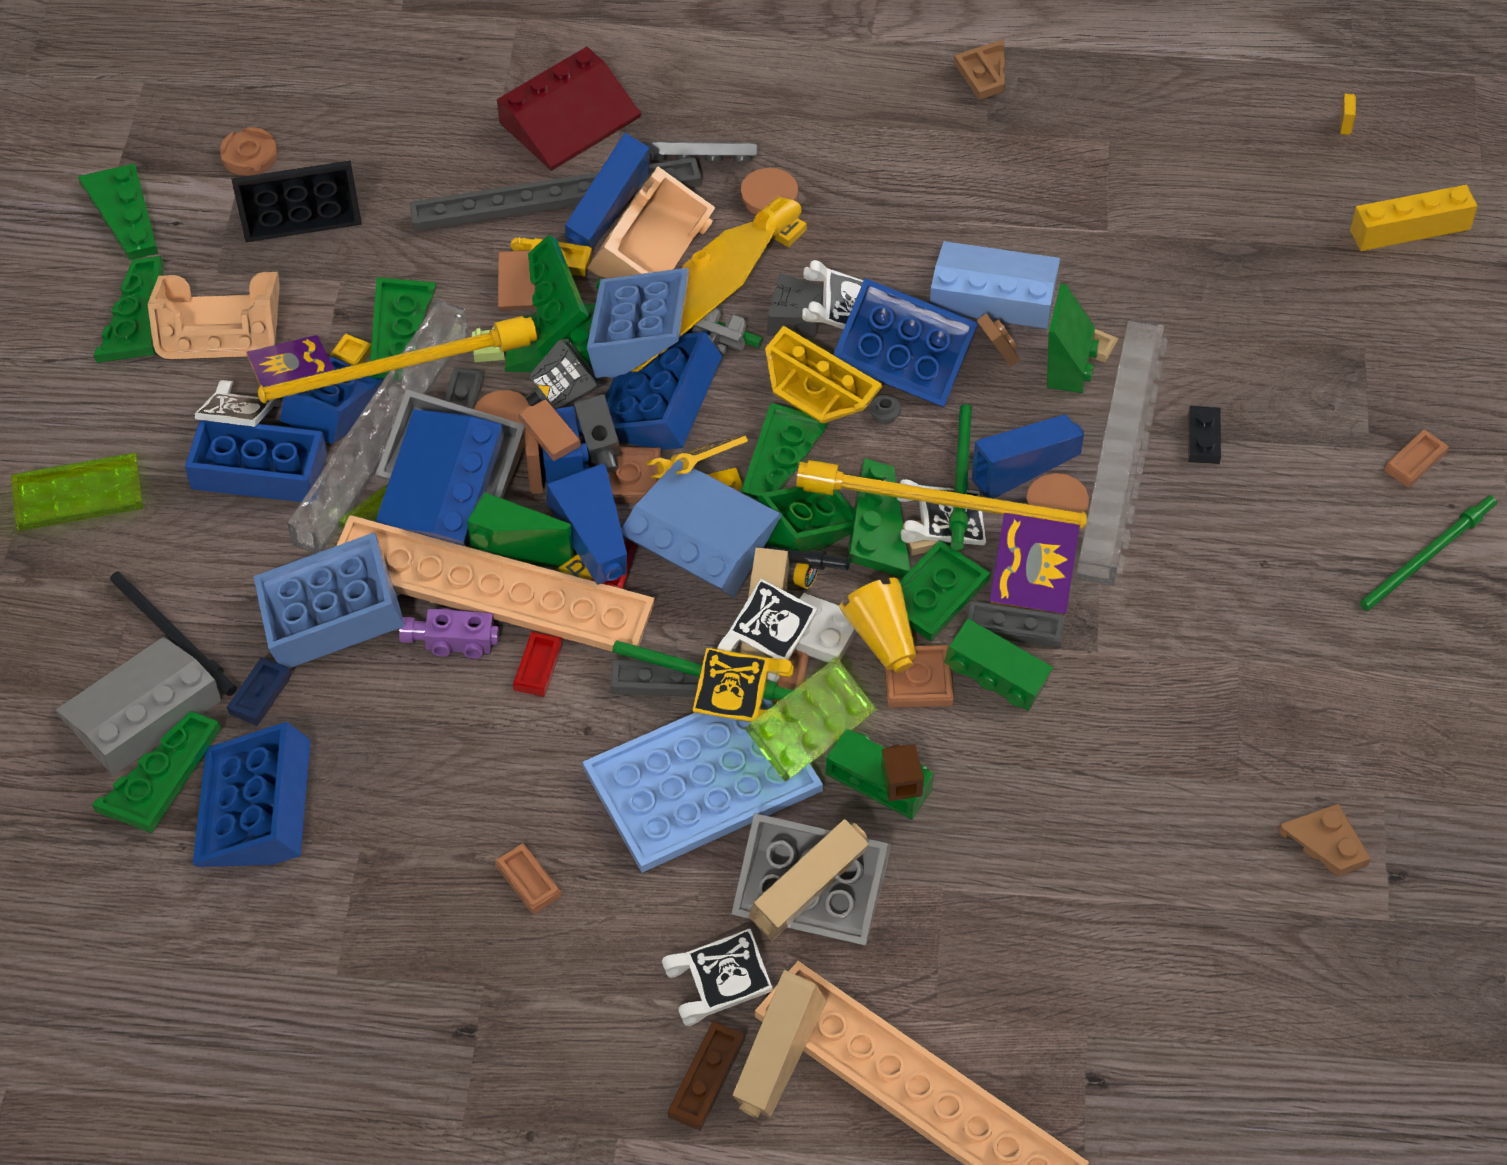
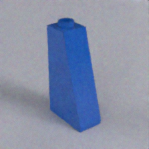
[565,133,649,249]
[971,414,1084,499]
[546,463,627,585]

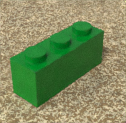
[944,618,1054,711]
[825,728,934,820]

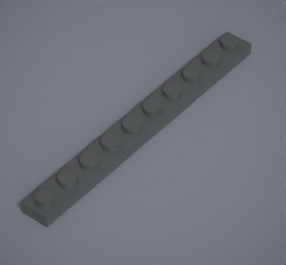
[409,157,701,231]

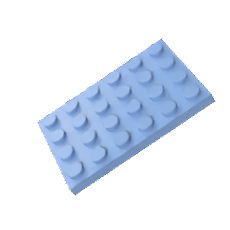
[582,699,823,873]

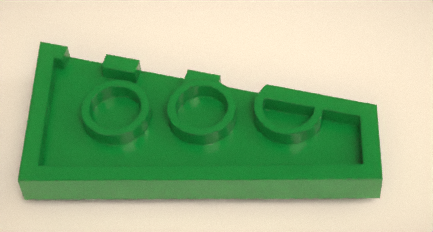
[78,163,158,260]
[528,234,588,354]
[93,255,164,363]
[369,277,436,380]
[741,403,829,501]
[847,458,910,578]
[92,711,221,834]

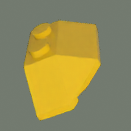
[765,326,882,424]

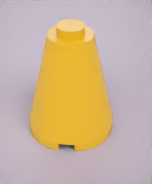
[839,578,916,673]

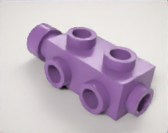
[399,608,499,659]

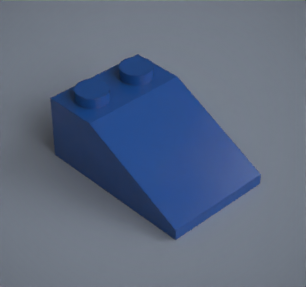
[280,357,384,444]

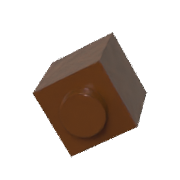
[881,744,924,801]

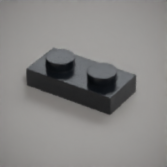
[1188,406,1221,464]

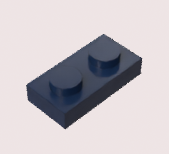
[227,657,291,726]

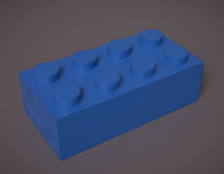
[185,420,327,503]

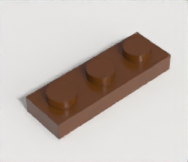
[668,1021,745,1131]

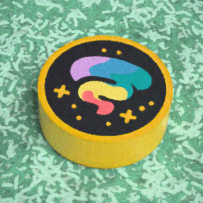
[793,563,818,589]

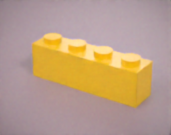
[1350,185,1478,251]

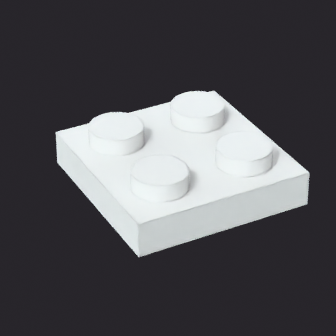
[795,593,856,666]

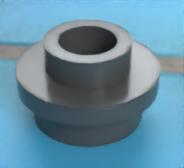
[870,395,901,424]

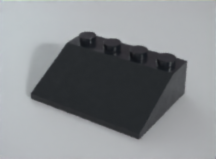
[231,160,362,243]

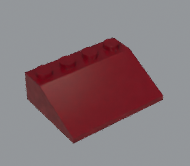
[497,46,641,171]

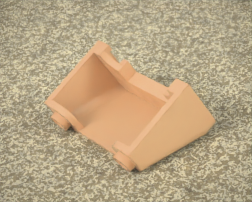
[587,167,715,279]
[148,272,280,359]

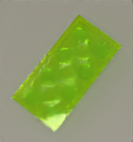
[11,452,144,531]
[744,657,877,782]

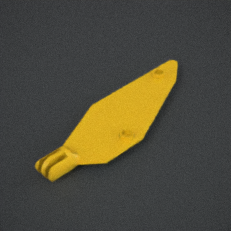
[631,196,802,372]

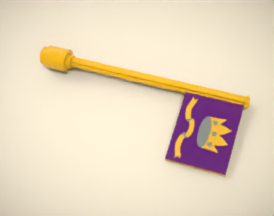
[246,316,537,404]
[796,460,1087,617]

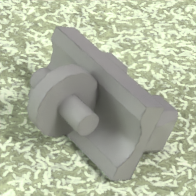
[692,308,746,354]

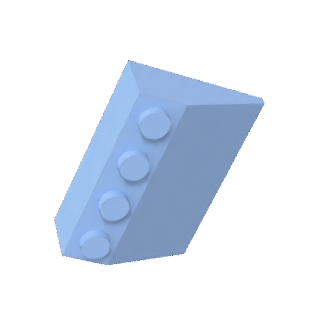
[930,241,1060,329]

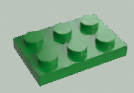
[899,540,990,642]

